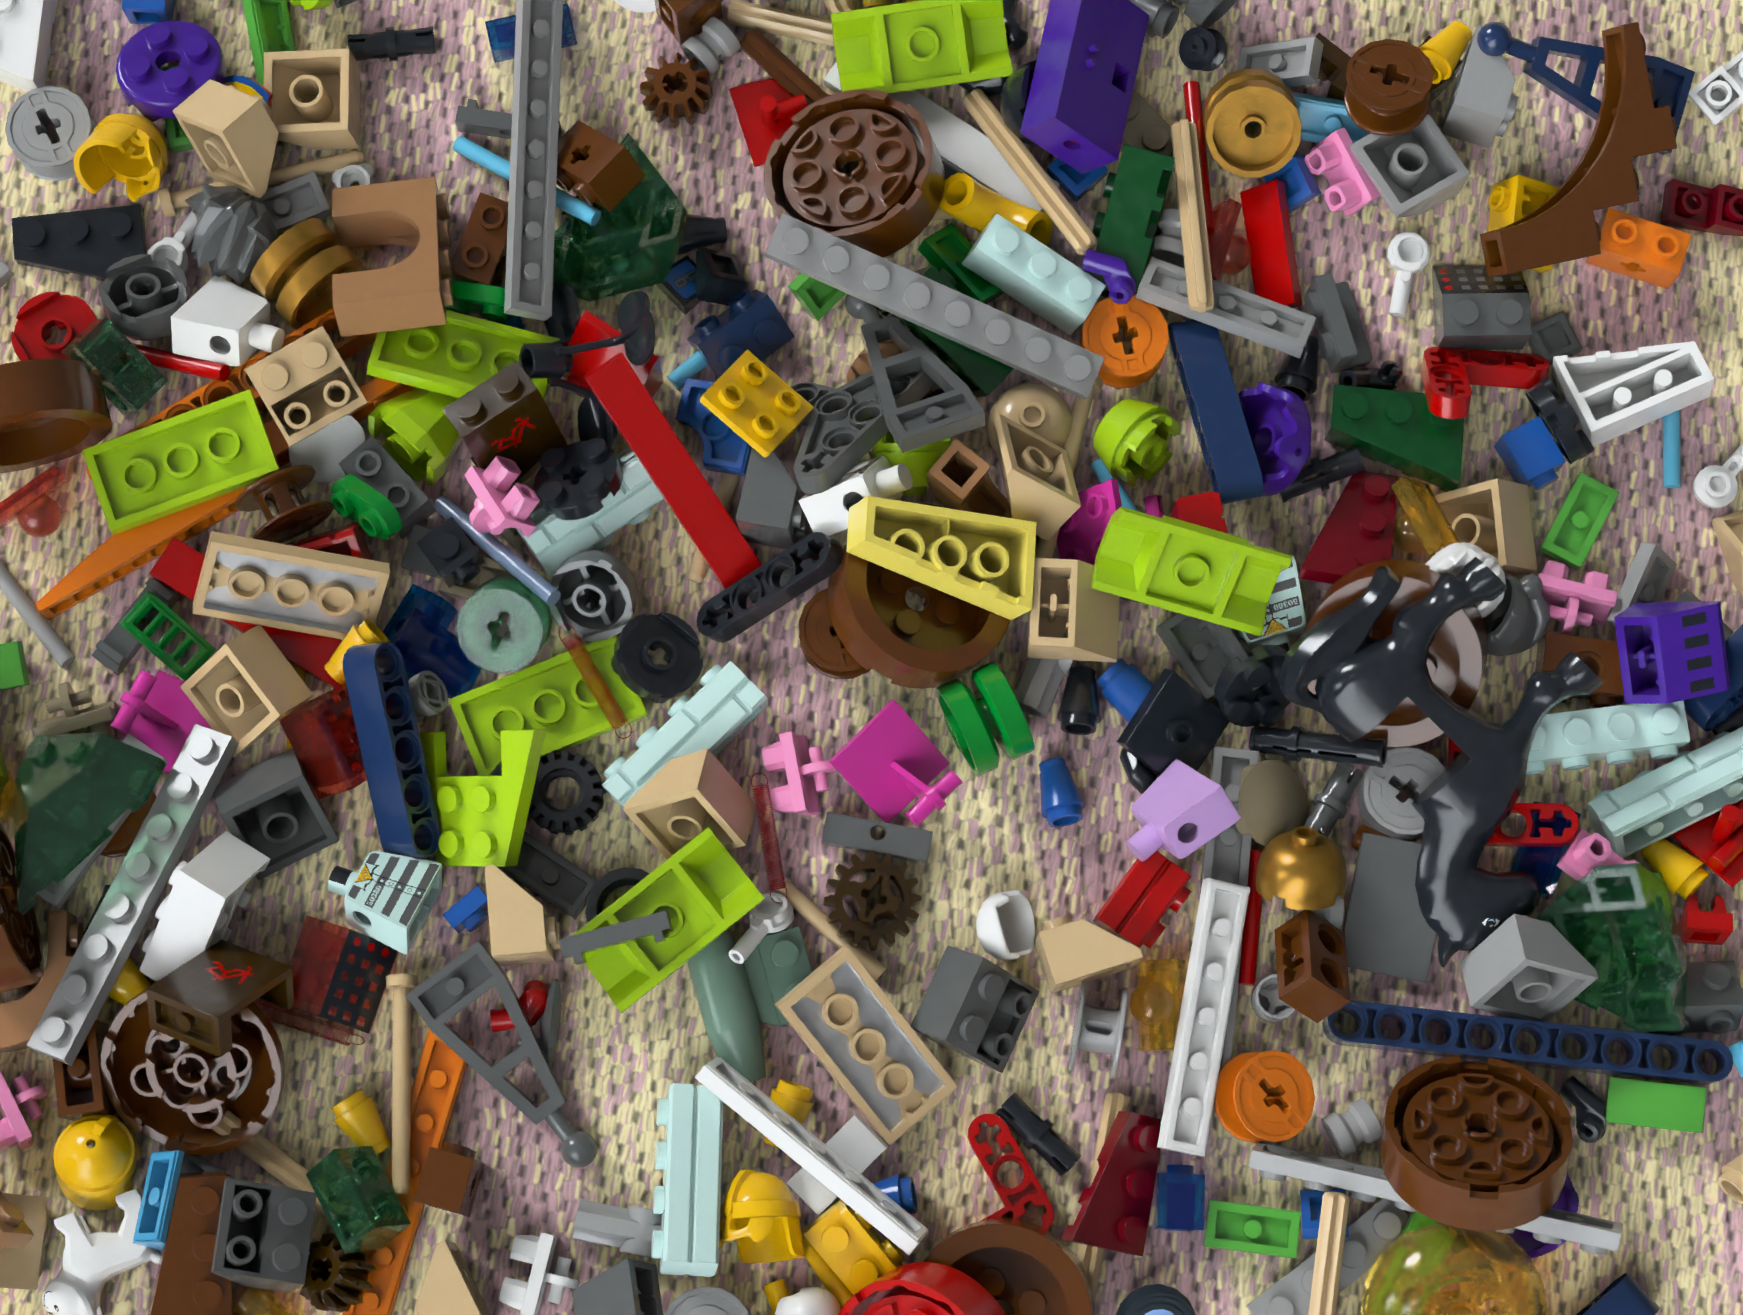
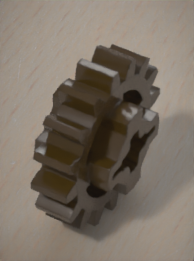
[823,851,922,951]

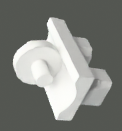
[499,1232,580,1315]

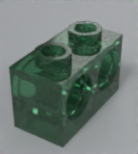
[61,317,168,415]
[306,1146,411,1253]

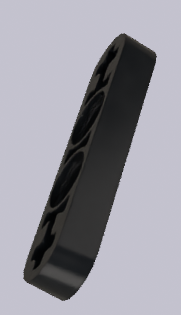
[696,532,843,643]

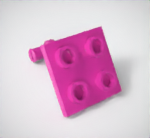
[1057,479,1164,565]
[110,670,213,774]
[829,699,963,827]

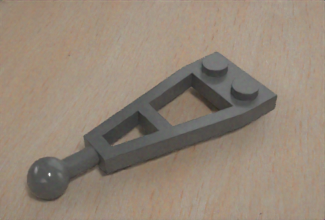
[845,294,986,453]
[405,940,597,1168]

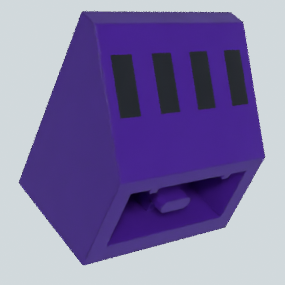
[1614,601,1731,704]

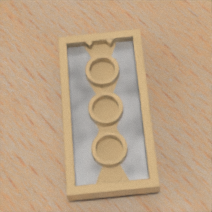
[192,531,390,640]
[774,946,958,1146]

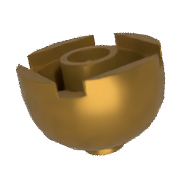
[1256,826,1347,910]

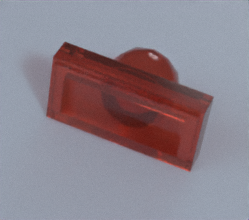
[1208,198,1252,280]
[0,465,70,538]

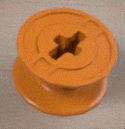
[1080,295,1169,388]
[1214,1050,1315,1143]

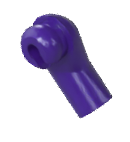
[1082,249,1136,304]

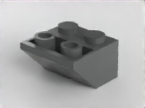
[911,946,1039,1073]
[211,1178,317,1293]

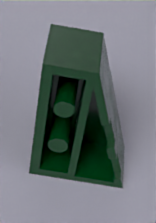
[1083,145,1175,298]
[877,265,1014,398]
[1324,385,1465,492]

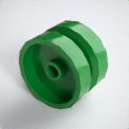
[936,661,1035,777]

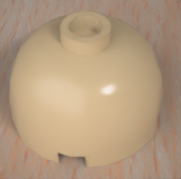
[986,382,1073,457]

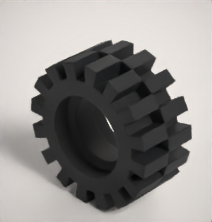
[529,750,605,835]

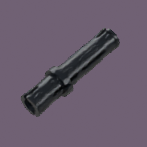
[1249,725,1387,768]

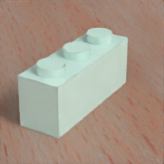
[962,214,1106,335]

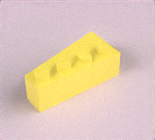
[846,496,1037,620]

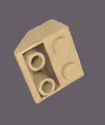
[245,325,368,447]
[1027,558,1119,662]

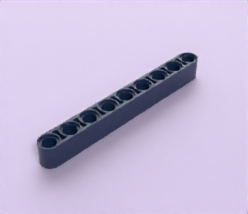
[1322,1001,1733,1085]

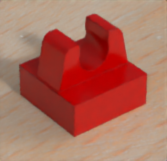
[1677,894,1733,945]

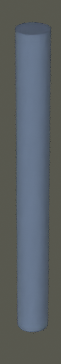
[434,496,561,606]

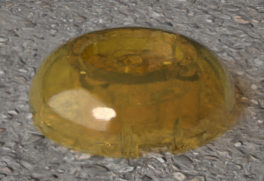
[1361,1222,1547,1315]

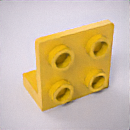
[700,349,814,458]

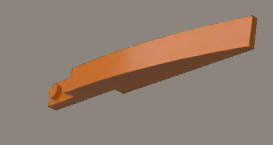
[35,377,417,621]

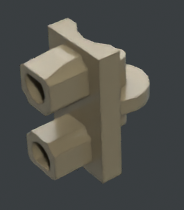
[31,682,118,761]

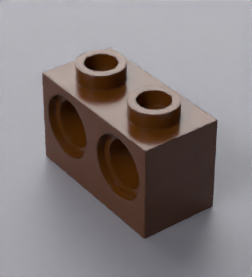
[450,192,508,287]
[1274,910,1351,1023]

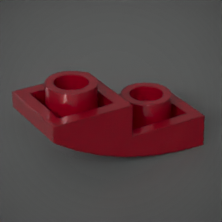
[1660,179,1743,236]

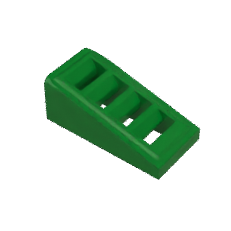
[119,590,216,682]

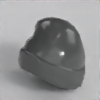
[1482,572,1550,656]

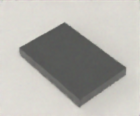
[1343,832,1436,983]

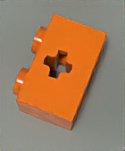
[1586,208,1692,289]

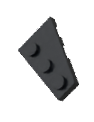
[12,204,147,281]

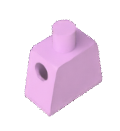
[1126,759,1241,862]

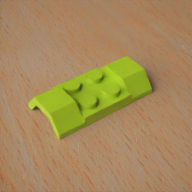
[831,0,1013,94]
[1091,506,1292,636]
[572,827,765,1013]

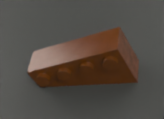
[148,1171,232,1315]

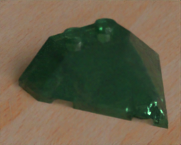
[553,133,688,302]
[13,733,166,915]
[1534,863,1688,1032]

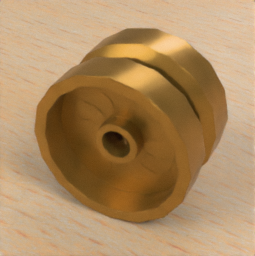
[1203,69,1302,178]
[250,218,364,329]

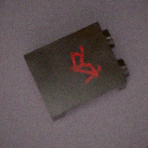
[442,361,568,484]
[146,939,294,1057]

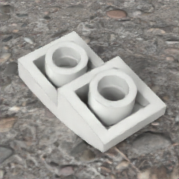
[1688,50,1743,126]
[787,1113,888,1216]

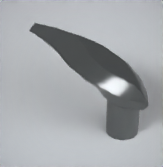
[518,979,562,1063]

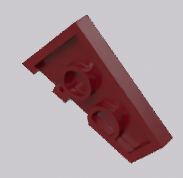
[1298,471,1399,584]
[1061,1111,1162,1256]

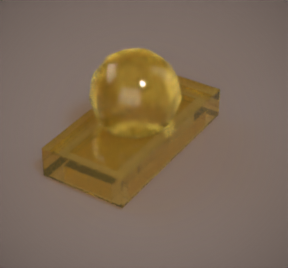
[1391,477,1460,557]
[1129,958,1186,1052]

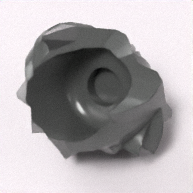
[185,183,279,284]

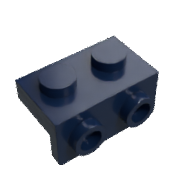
[687,289,795,379]

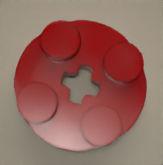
[11,292,102,367]

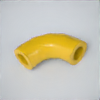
[940,173,1053,246]

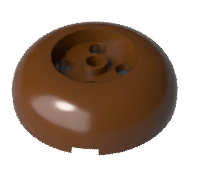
[101,989,285,1155]

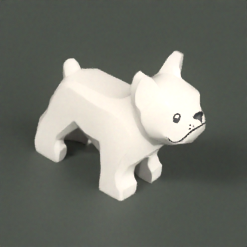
[42,1189,161,1315]

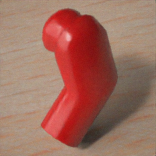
[490,980,548,1032]

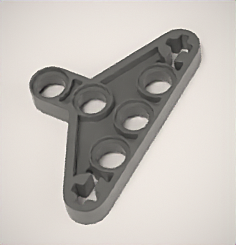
[791,348,940,494]

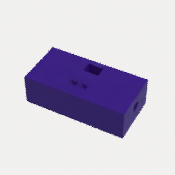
[1020,0,1149,174]

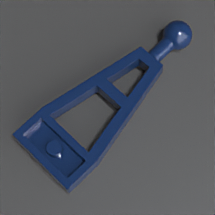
[1477,22,1695,155]

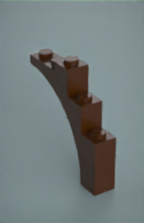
[1480,22,1677,277]

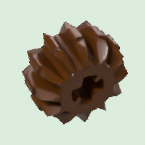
[640,52,713,129]

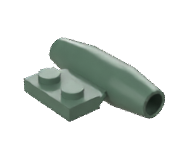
[688,927,812,1082]

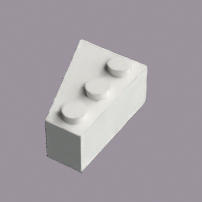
[0,0,58,92]
[1551,341,1714,447]
[139,831,270,982]

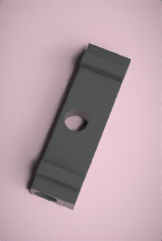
[455,99,562,140]
[92,577,182,676]
[822,812,933,864]
[559,910,673,965]

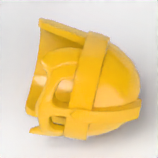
[73,113,169,202]
[53,1114,142,1210]
[719,1169,805,1264]

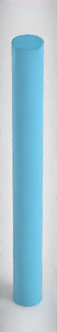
[453,136,601,226]

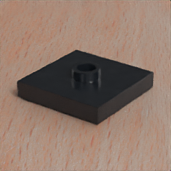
[1117,668,1230,777]

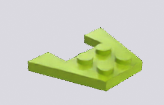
[419,729,547,867]

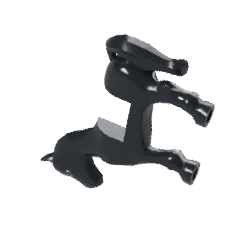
[1280,557,1603,968]

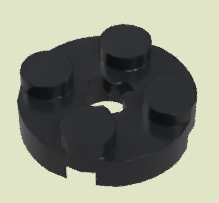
[1525,377,1595,464]
[534,438,623,520]
[611,612,703,704]
[1214,645,1291,727]

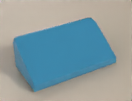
[133,1150,184,1250]

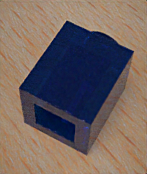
[1154,1164,1205,1232]

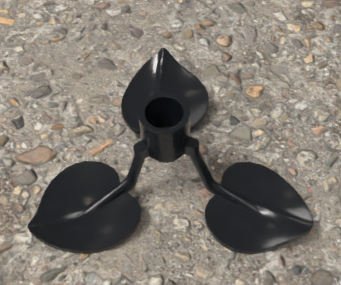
[519,283,655,452]

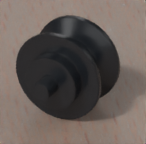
[1179,27,1227,72]

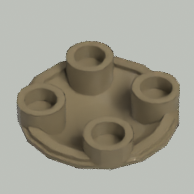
[1236,760,1308,846]

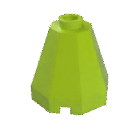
[368,388,462,486]

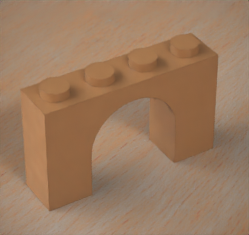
[332,176,453,337]

